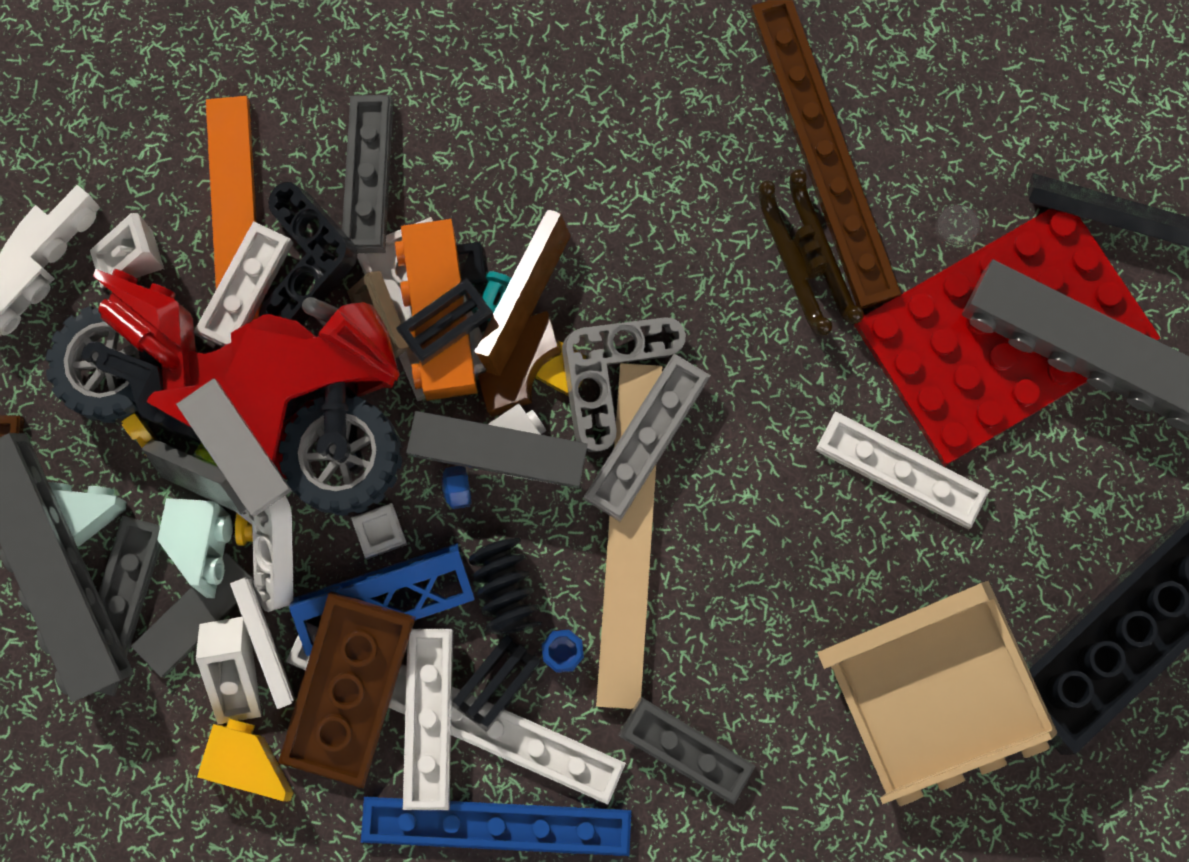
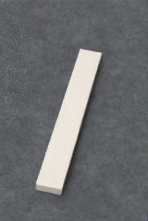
[286,622,626,804]

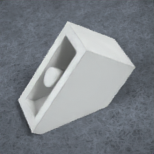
[196,617,261,724]

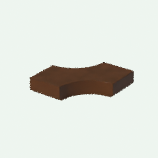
[478,311,561,417]

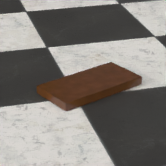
[278,591,416,789]

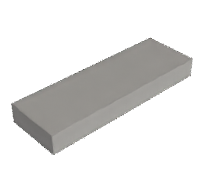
[176,378,292,517]

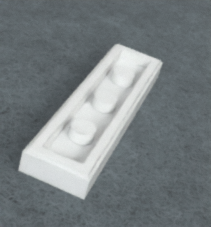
[815,411,990,530]
[403,629,453,810]

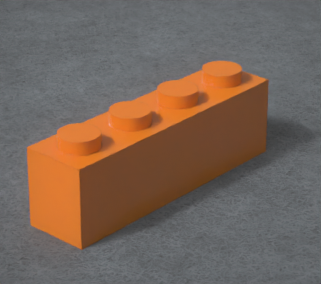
[395,219,478,401]

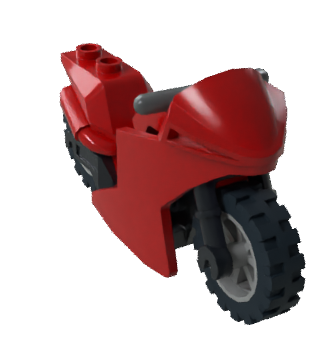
[46,269,402,516]

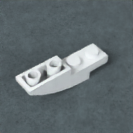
[0,185,100,336]

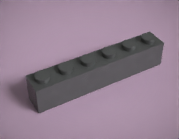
[961,259,1189,431]
[0,433,134,703]

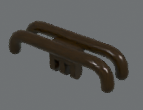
[758,169,864,336]

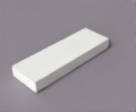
[194,221,293,347]
[230,578,295,709]

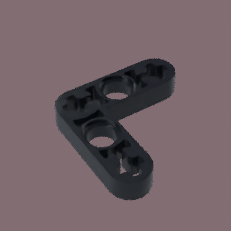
[259,182,358,325]

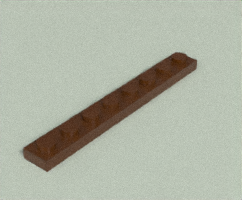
[750,0,901,310]

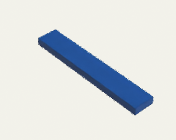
[361,797,631,856]

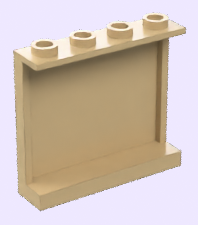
[817,581,1057,806]

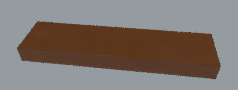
[475,210,571,376]

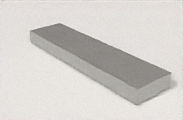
[583,354,711,522]

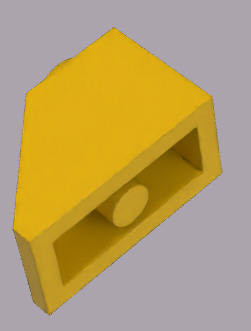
[197,718,293,801]

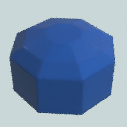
[442,466,472,509]
[542,630,584,673]

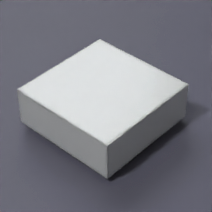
[351,503,407,559]

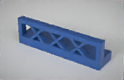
[289,543,475,657]

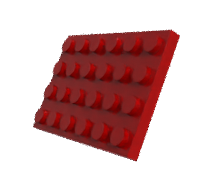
[854,208,1161,467]

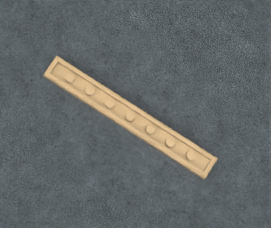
[596,363,663,709]

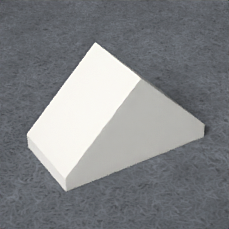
[90,213,164,288]

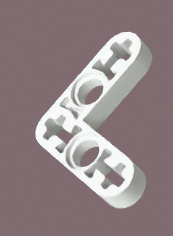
[213,463,293,612]

